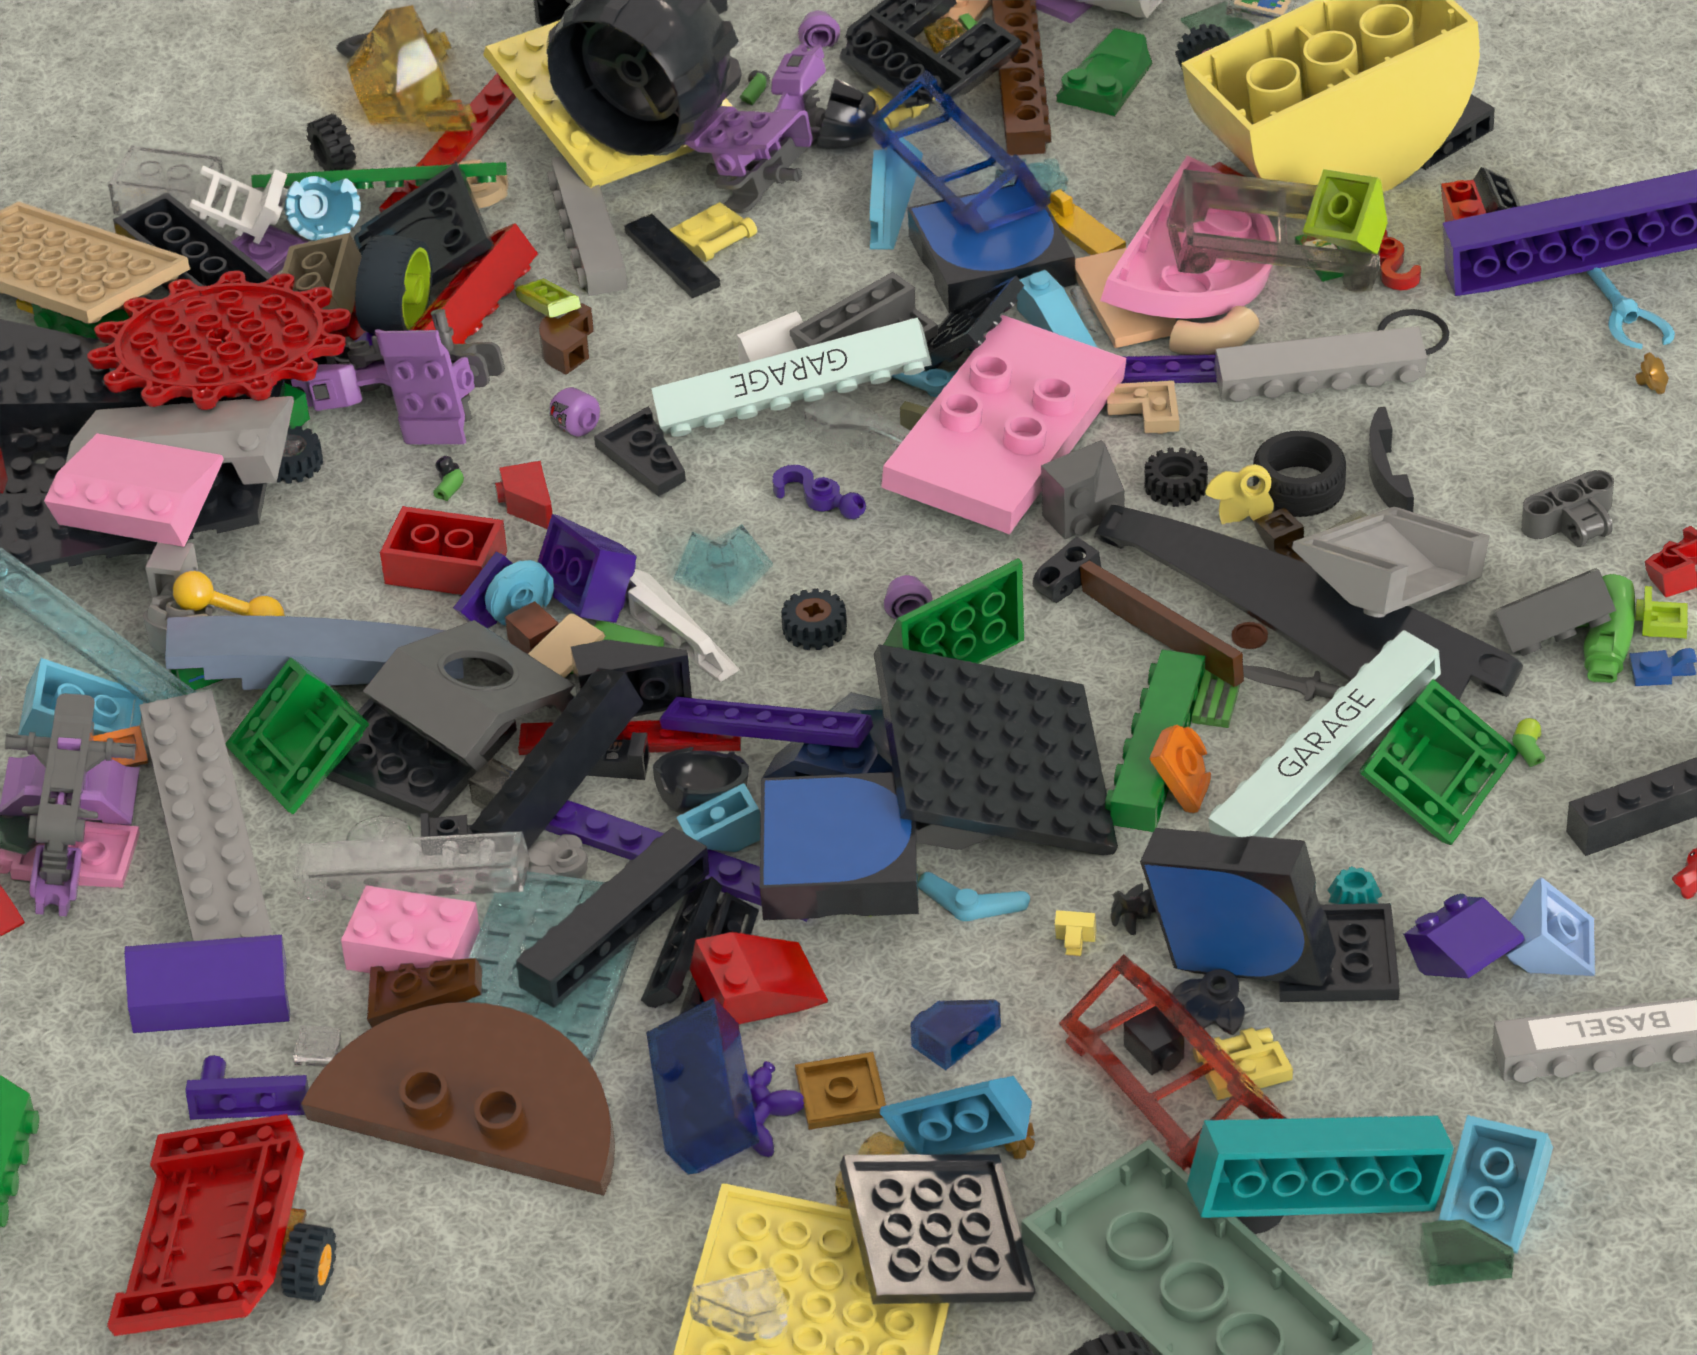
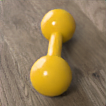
[173,571,285,616]

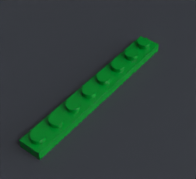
[251,162,507,191]

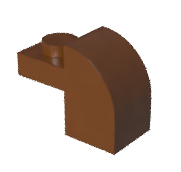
[539,303,594,375]

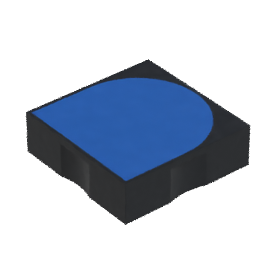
[907,180,1076,313]
[760,772,919,921]
[1140,828,1336,986]

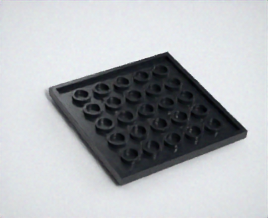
[873,644,1118,856]

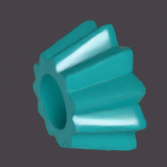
[1327,866,1382,904]

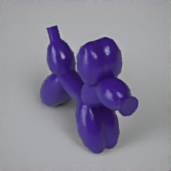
[714,1061,804,1157]

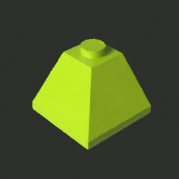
[1302,169,1388,254]

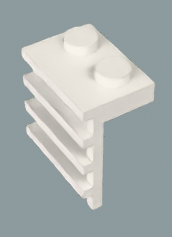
[189,166,288,244]

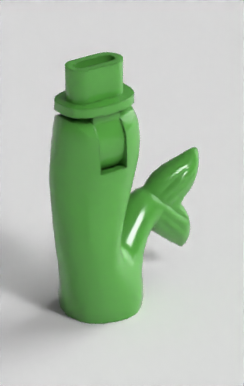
[1575,574,1635,683]

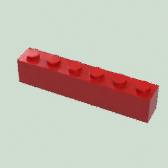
[409,223,538,344]

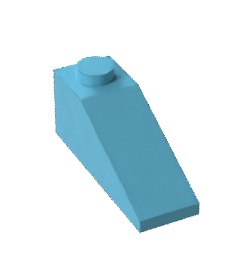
[1017,270,1098,348]

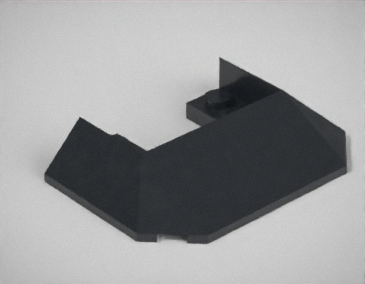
[840,0,1022,108]

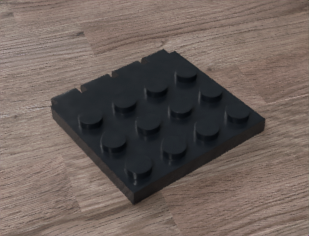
[354,162,494,287]

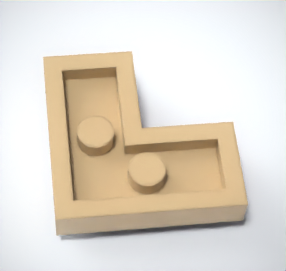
[1106,381,1180,434]

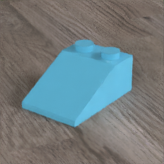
[18,658,145,737]
[1435,1115,1553,1254]

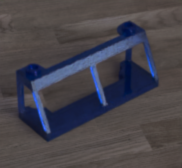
[868,70,1051,234]

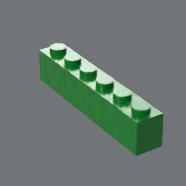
[1105,649,1205,832]

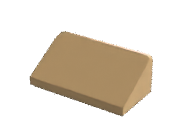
[528,613,606,678]

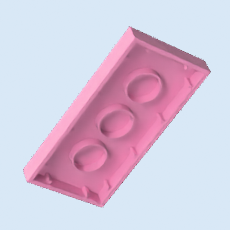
[881,315,1126,534]

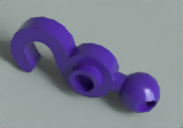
[772,465,866,520]

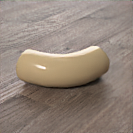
[1169,306,1259,355]

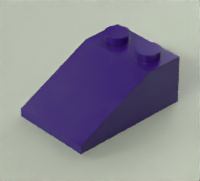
[537,514,637,623]

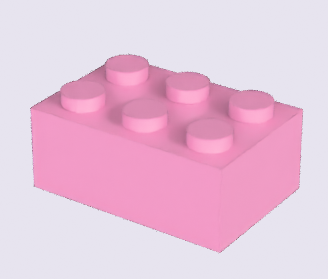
[341,885,480,973]

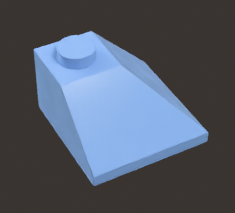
[1506,877,1595,976]

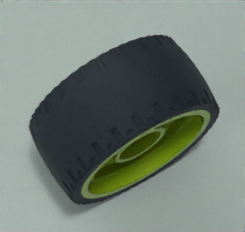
[355,235,432,334]

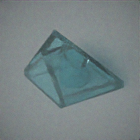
[674,524,773,606]

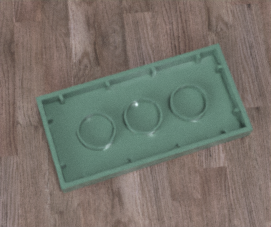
[1021,1139,1373,1355]

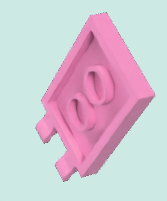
[0,815,140,888]

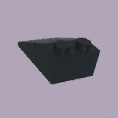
[571,640,692,717]

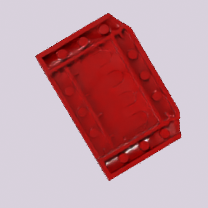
[107,1114,304,1336]

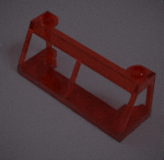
[1058,954,1288,1171]

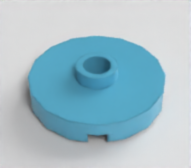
[485,560,554,626]

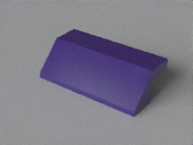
[124,934,290,1033]

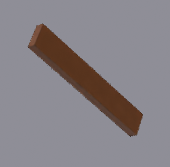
[1080,560,1244,687]

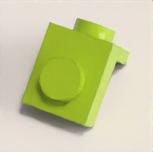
[1635,586,1688,639]

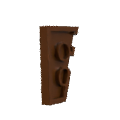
[367,958,482,1028]

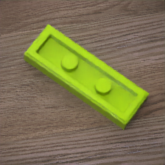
[515,278,581,318]

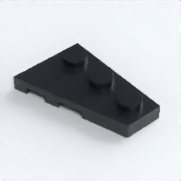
[594,406,686,497]

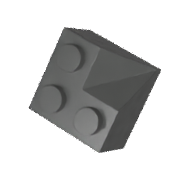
[1041,440,1125,539]

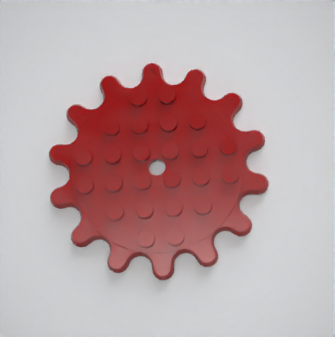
[87,271,351,410]

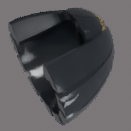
[816,79,879,149]

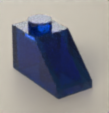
[910,999,1001,1071]

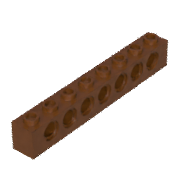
[991,0,1051,156]

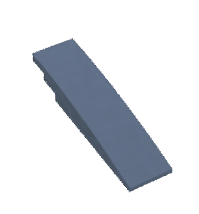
[165,616,464,690]

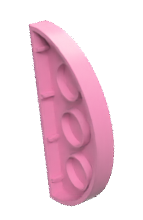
[1100,155,1277,319]

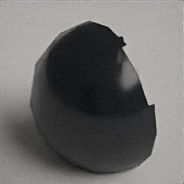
[653,747,749,814]

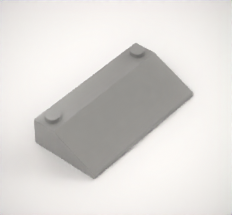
[65,396,294,484]
[1292,506,1490,617]

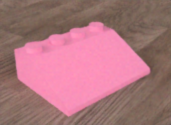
[44,433,224,547]

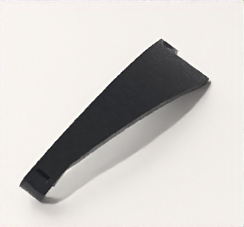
[1094,505,1523,717]

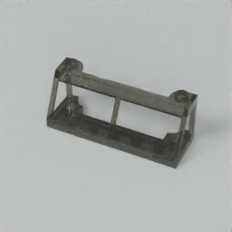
[1166,169,1380,292]

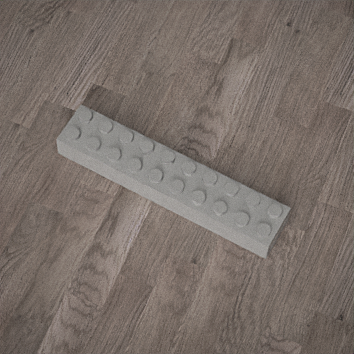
[139,689,273,941]

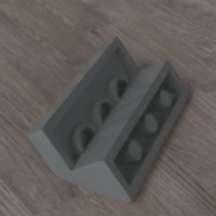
[790,272,938,394]

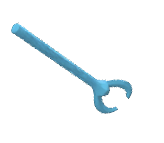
[1587,268,1675,349]

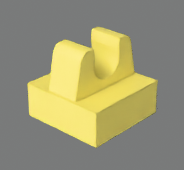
[1055,910,1097,956]

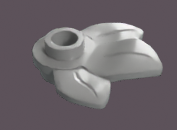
[520,834,588,885]

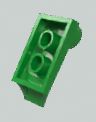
[1056,28,1152,116]

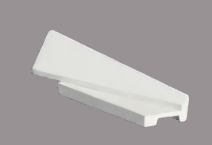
[625,569,740,683]

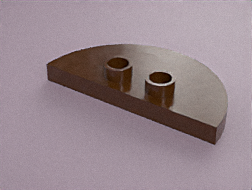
[301,1002,615,1196]

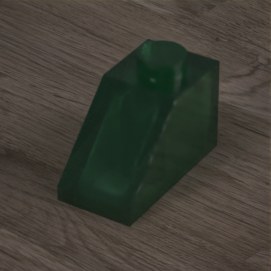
[1420,1219,1514,1286]

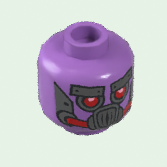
[549,387,600,437]

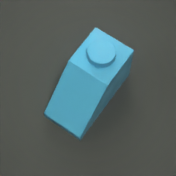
[676,783,761,852]

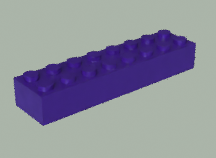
[1442,169,1697,296]

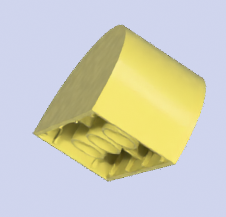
[1182,0,1479,210]

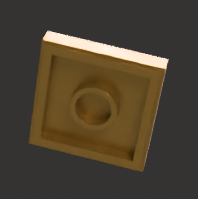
[795,1052,887,1130]

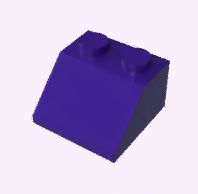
[1403,893,1525,979]

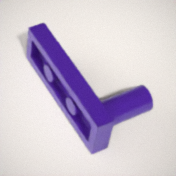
[185,1055,309,1120]

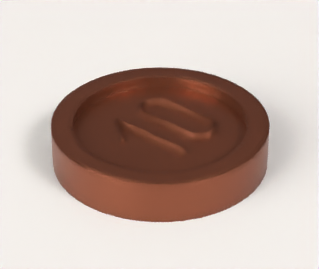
[1231,622,1268,649]

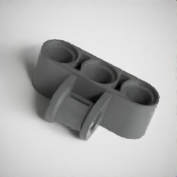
[1521,470,1614,547]

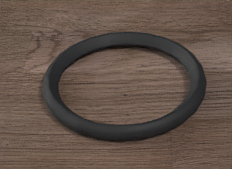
[1377,309,1449,355]

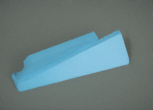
[870,130,923,250]

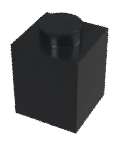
[1124,1005,1184,1076]

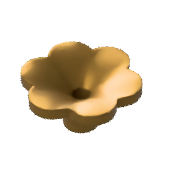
[1635,352,1669,394]

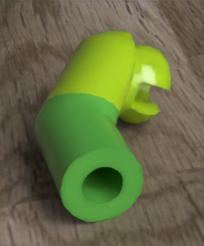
[1512,718,1546,767]

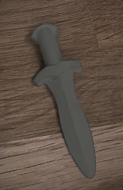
[1243,665,1342,701]

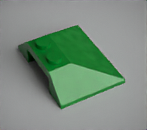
[225,657,369,815]
[1360,679,1519,845]

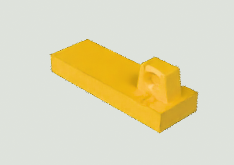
[1046,189,1126,255]

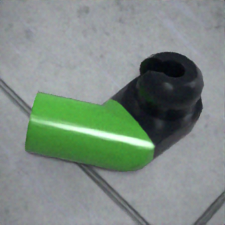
[739,70,770,105]
[433,456,464,501]

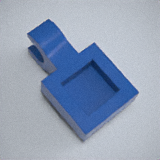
[1629,648,1697,686]

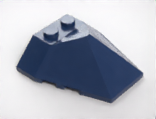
[762,692,893,778]

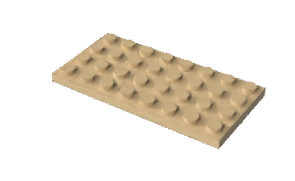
[0,201,190,323]

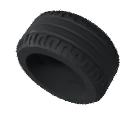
[1253,431,1346,517]

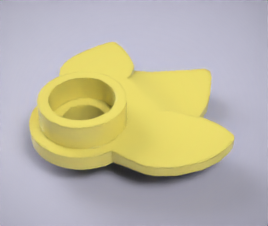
[1205,465,1274,525]

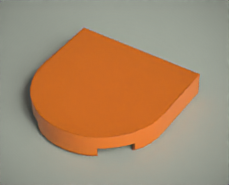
[1149,725,1211,813]

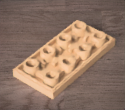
[1075,248,1177,348]

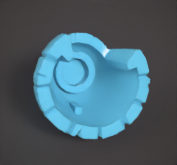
[284,176,361,241]

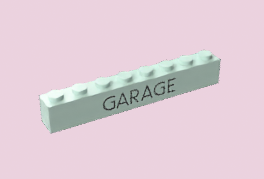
[651,317,932,437]
[1208,630,1441,838]

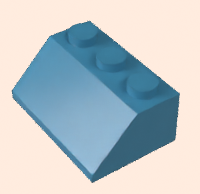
[880,1076,1032,1155]

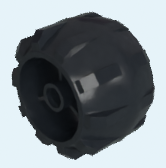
[546,0,742,156]

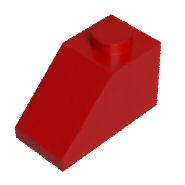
[495,461,553,529]

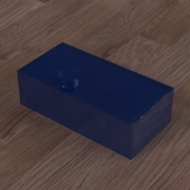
[646,998,760,1175]

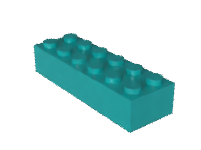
[1187,1115,1454,1218]

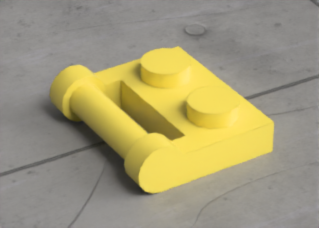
[669,202,757,262]

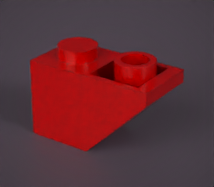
[1441,180,1486,222]

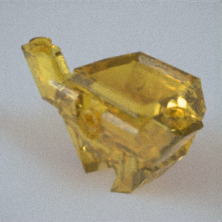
[346,5,476,132]

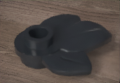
[1170,969,1245,1035]

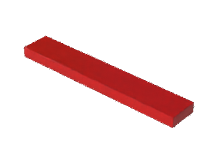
[518,720,742,755]

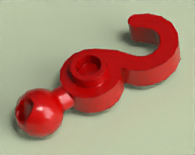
[1371,229,1421,290]

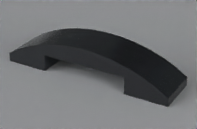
[1368,406,1414,512]

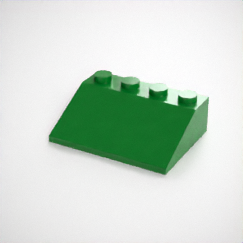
[883,558,1024,664]

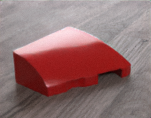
[1644,526,1697,597]

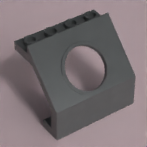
[363,620,575,774]

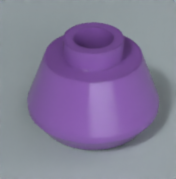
[798,10,840,49]
[884,575,933,620]

